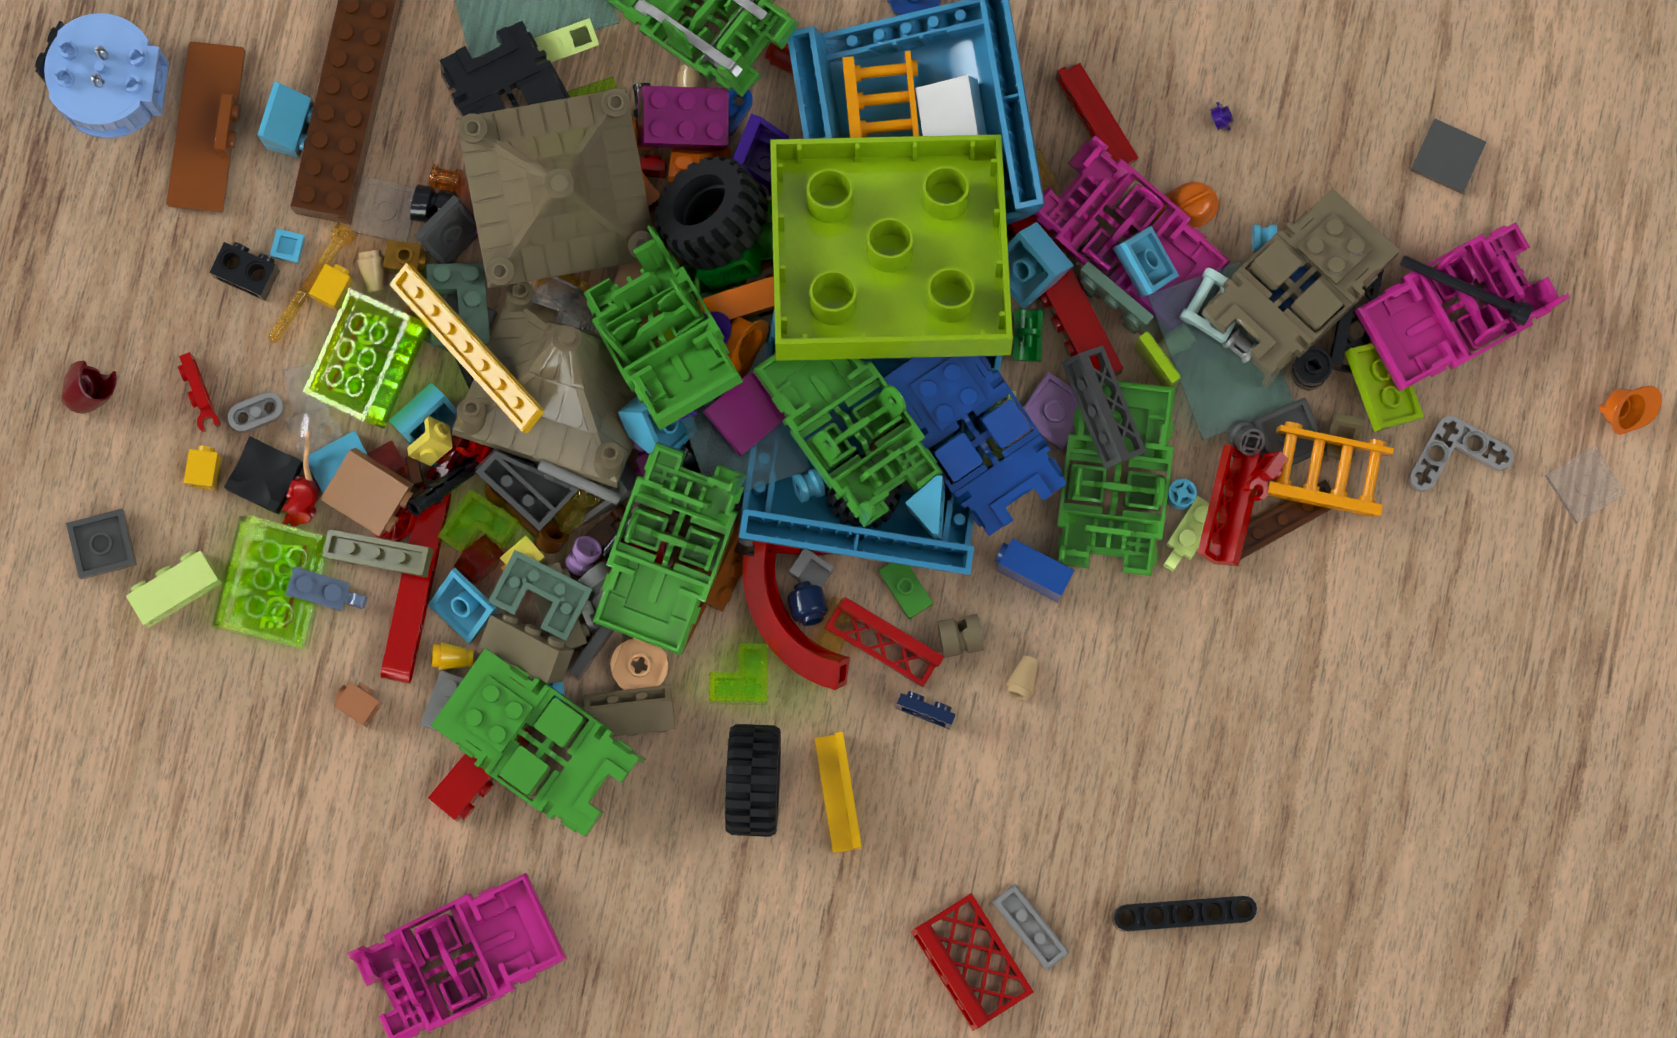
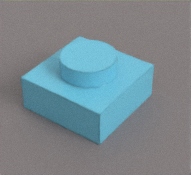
[270,229,306,264]

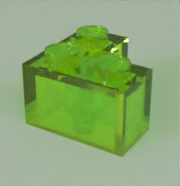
[437,489,521,557]
[709,643,768,705]

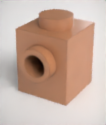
[334,682,383,728]

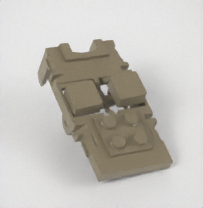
[1202,188,1400,388]

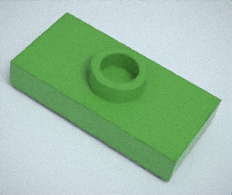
[878,563,933,619]

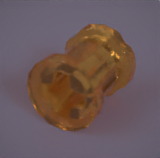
[429,164,462,193]

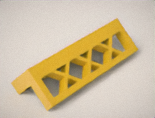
[814,731,862,853]

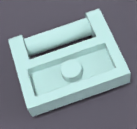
[1180,268,1237,343]

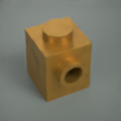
[383,239,428,274]

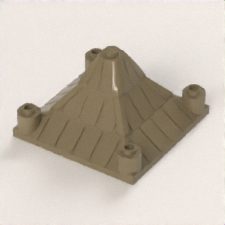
[456,87,653,289]
[452,282,660,488]

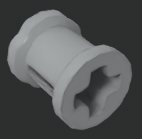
[1222,326,1259,364]

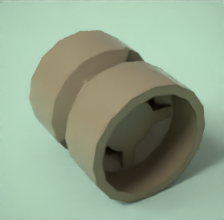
[937,614,984,658]

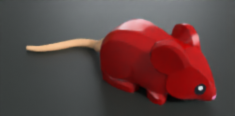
[282,431,320,528]

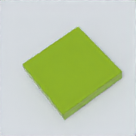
[1134,332,1181,388]

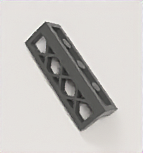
[1061,346,1146,469]

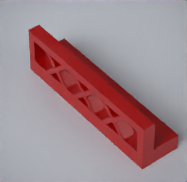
[1055,63,1139,165]
[1197,445,1263,566]
[824,597,944,687]

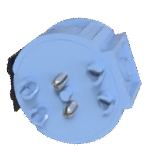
[35,13,169,138]

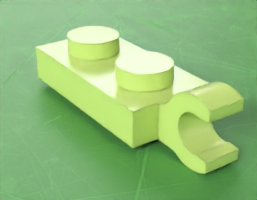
[1163,496,1219,572]

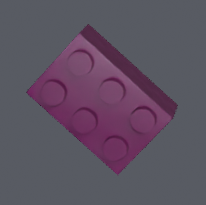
[638,85,729,150]

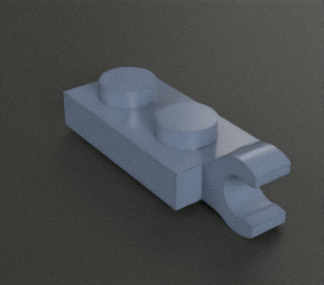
[285,567,368,612]

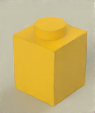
[309,264,354,312]
[183,446,222,491]

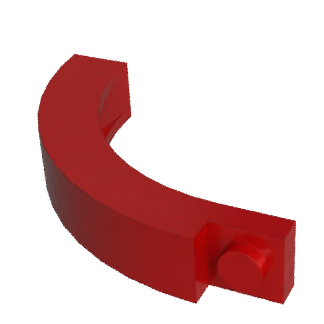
[742,541,850,690]

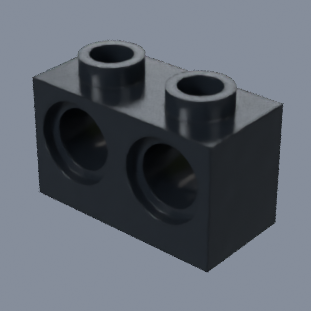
[209,242,280,301]

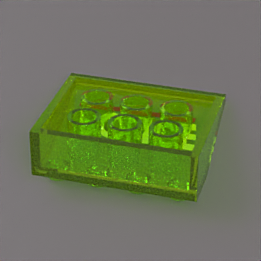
[303,288,429,429]
[211,515,326,649]

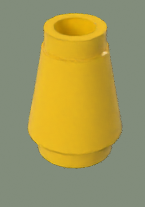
[431,641,474,670]

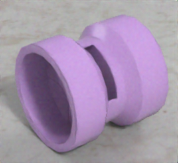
[565,536,602,576]

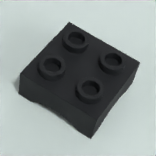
[224,436,303,515]

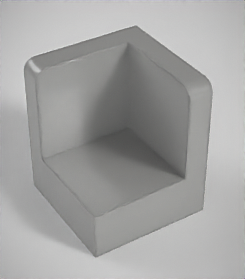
[789,549,834,587]

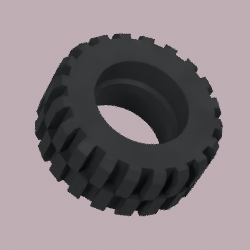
[655,157,769,270]
[725,724,781,837]

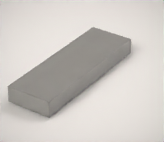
[992,884,1070,971]

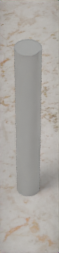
[537,459,621,505]

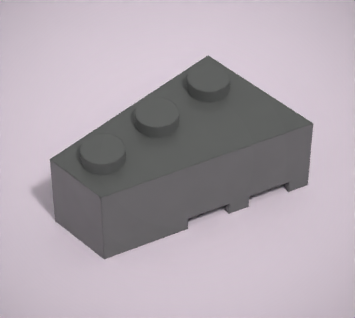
[475,448,579,531]

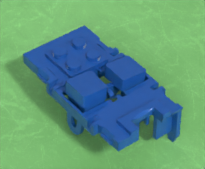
[883,356,1067,536]

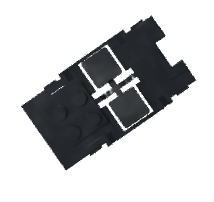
[439,21,570,117]

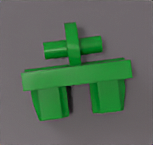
[1013,309,1043,362]

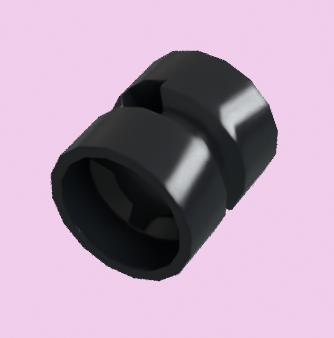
[410,184,458,223]
[1291,347,1333,391]

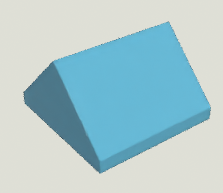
[1113,226,1179,298]
[905,475,946,541]
[428,568,500,644]

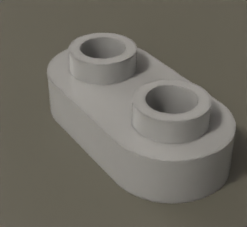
[228,392,285,433]

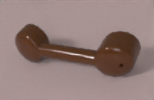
[484,483,569,554]

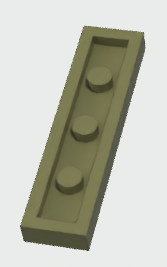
[321,529,434,578]

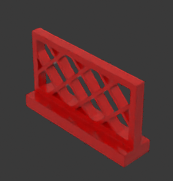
[911,893,1034,1031]

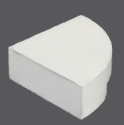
[582,600,600,633]

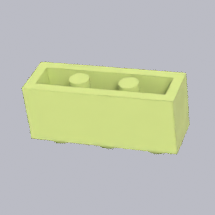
[126,550,223,628]

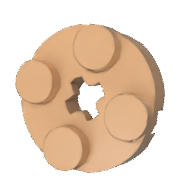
[610,638,669,690]

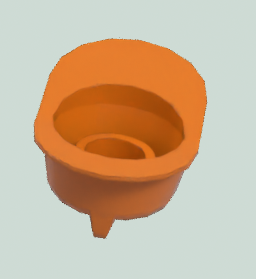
[1154,182,1219,228]
[726,317,769,379]
[1599,386,1662,435]

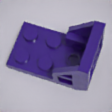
[733,113,789,197]

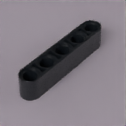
[1112,896,1257,932]

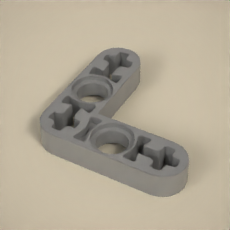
[1408,416,1514,492]

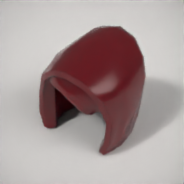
[61,360,117,414]

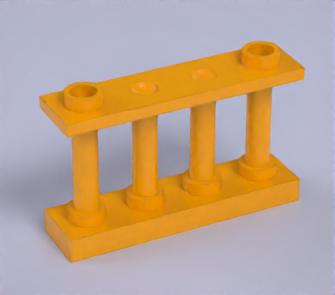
[842,51,919,138]
[1267,422,1394,518]

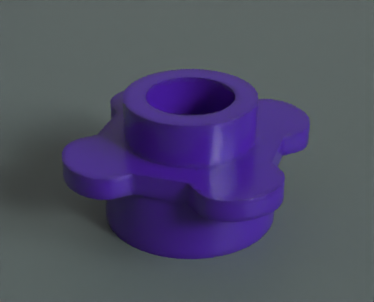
[1210,102,1233,131]

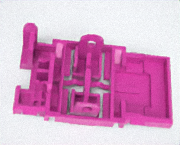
[1033,136,1231,331]
[1354,222,1570,392]
[347,873,567,1038]

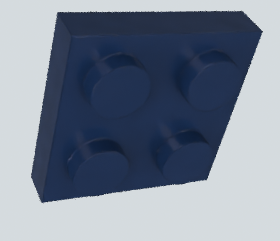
[896,691,956,730]

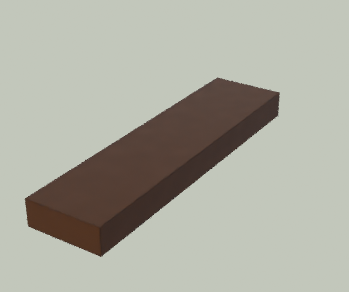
[1240,479,1332,560]

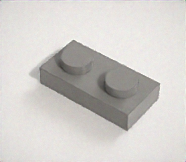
[420,670,464,731]

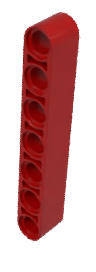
[381,485,452,684]

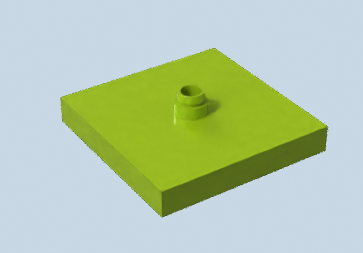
[770,134,1013,361]

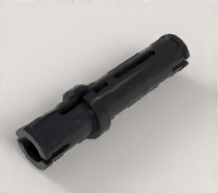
[407,457,479,516]

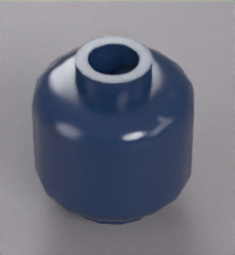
[787,581,828,626]

